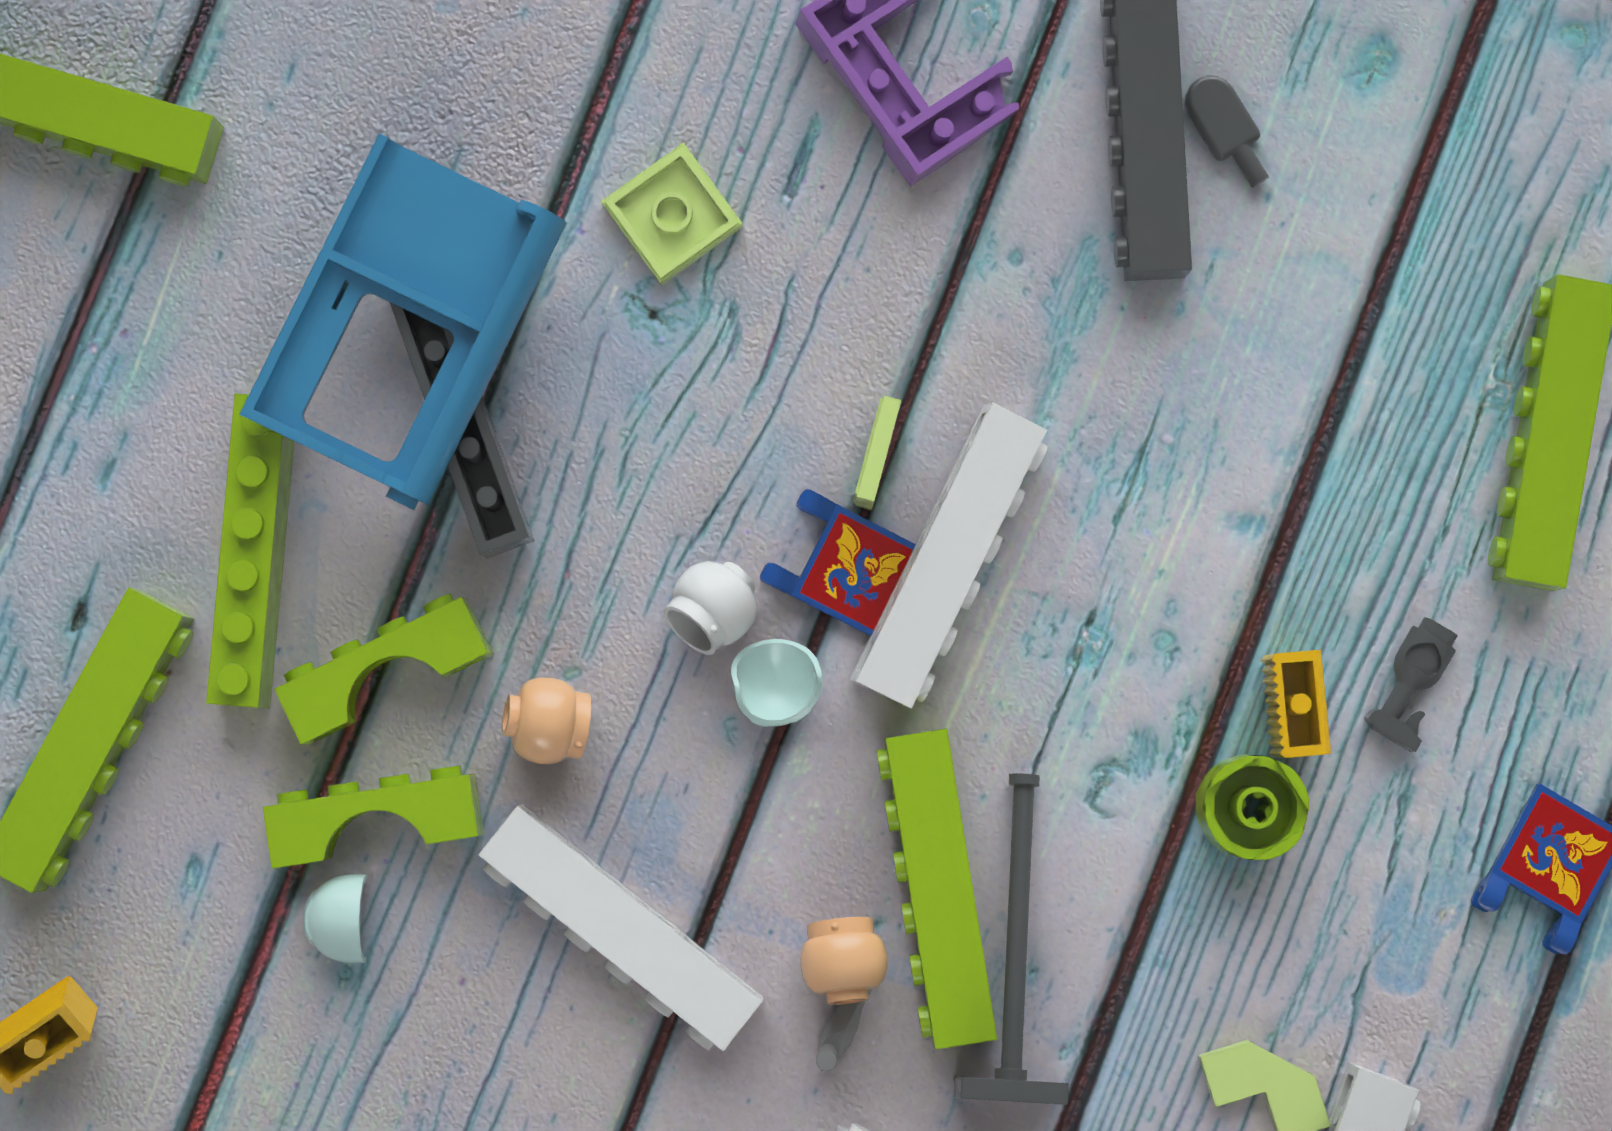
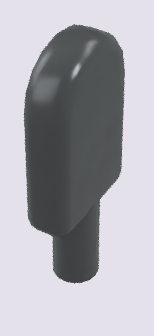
[1185,75,1269,188]

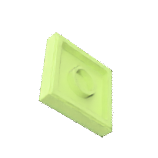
[601,143,743,286]
[853,396,901,510]

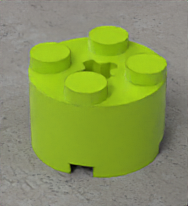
[1195,755,1309,860]

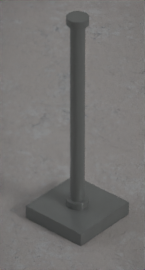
[954,773,1069,1105]

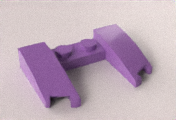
[795,0,1019,187]

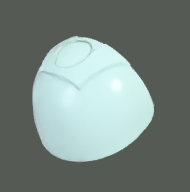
[731,639,823,727]
[303,874,368,963]

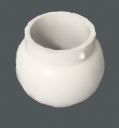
[663,561,757,655]

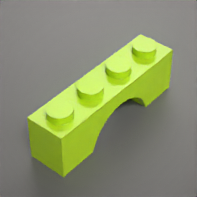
[274,593,494,745]
[263,765,484,869]

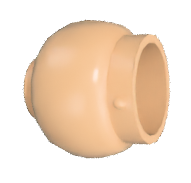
[502,677,591,764]
[800,917,887,1005]

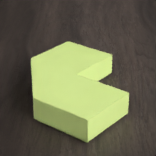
[1198,1040,1331,1131]

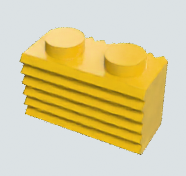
[1260,650,1331,758]
[0,976,98,1094]

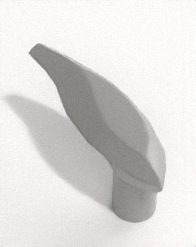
[816,990,872,1072]

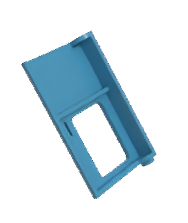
[240,133,567,510]

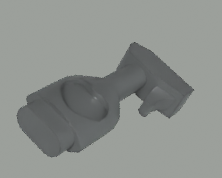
[1364,617,1458,752]

